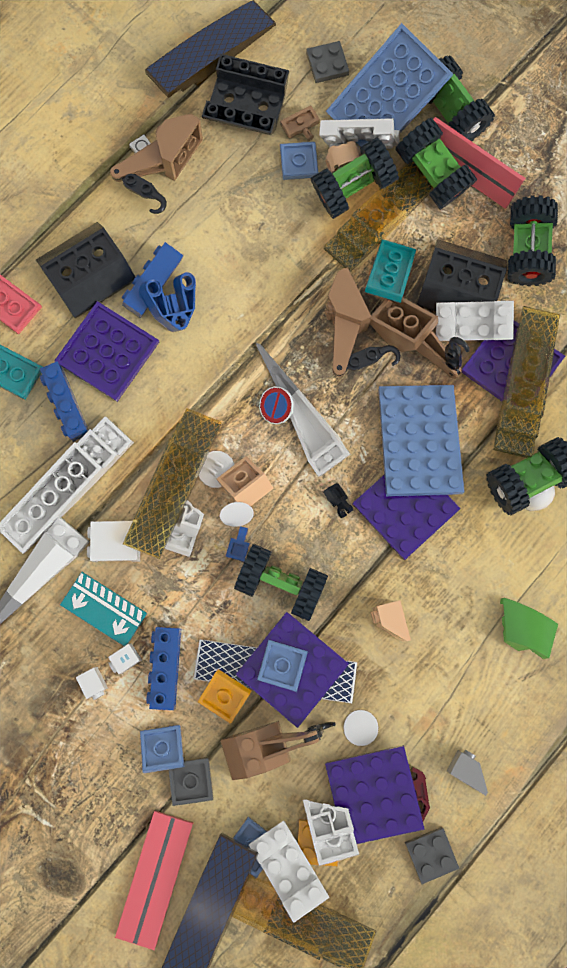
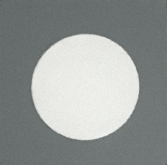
[220,502,254,527]
[344,710,378,746]

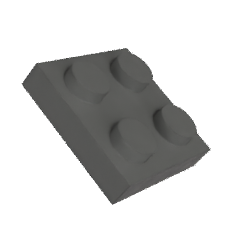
[306,41,349,83]
[169,757,214,806]
[405,827,460,884]

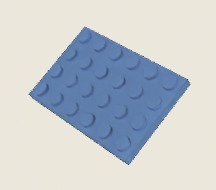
[326,23,453,147]
[378,385,464,496]

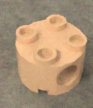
[325,141,361,175]

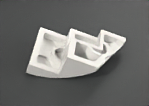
[155,488,204,557]
[303,800,359,866]

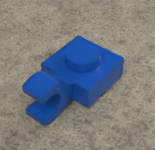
[226,526,250,562]

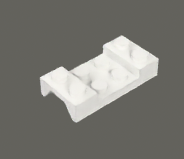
[319,119,400,149]
[436,301,514,341]
[249,821,329,923]

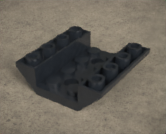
[202,54,289,135]
[36,222,136,318]
[417,239,507,312]

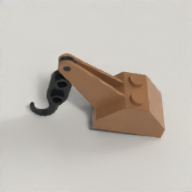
[110,114,203,214]
[325,267,401,377]
[370,297,470,379]
[220,721,336,780]

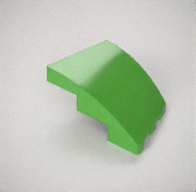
[500,598,558,659]

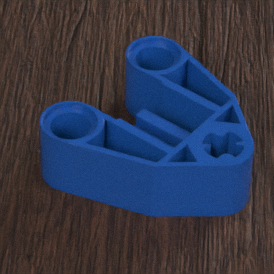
[139,272,196,332]

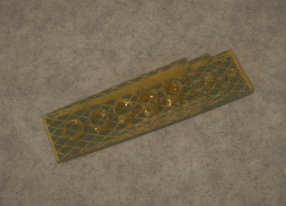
[324,161,436,272]
[493,306,560,458]
[123,408,222,559]
[232,874,376,968]

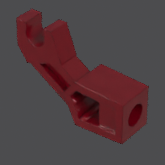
[411,766,430,822]

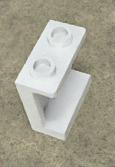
[87,521,141,562]

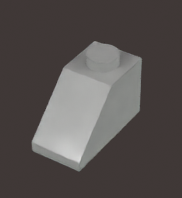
[447,750,488,796]

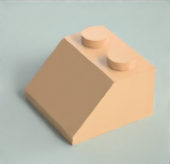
[217,456,274,506]
[371,600,411,641]

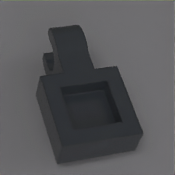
[323,482,354,518]

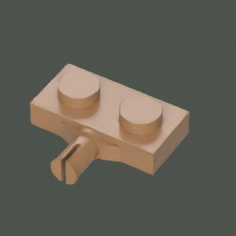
[280,105,320,141]

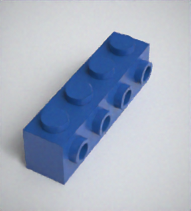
[122,242,184,318]
[39,361,89,441]
[146,627,182,710]

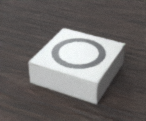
[129,135,151,153]

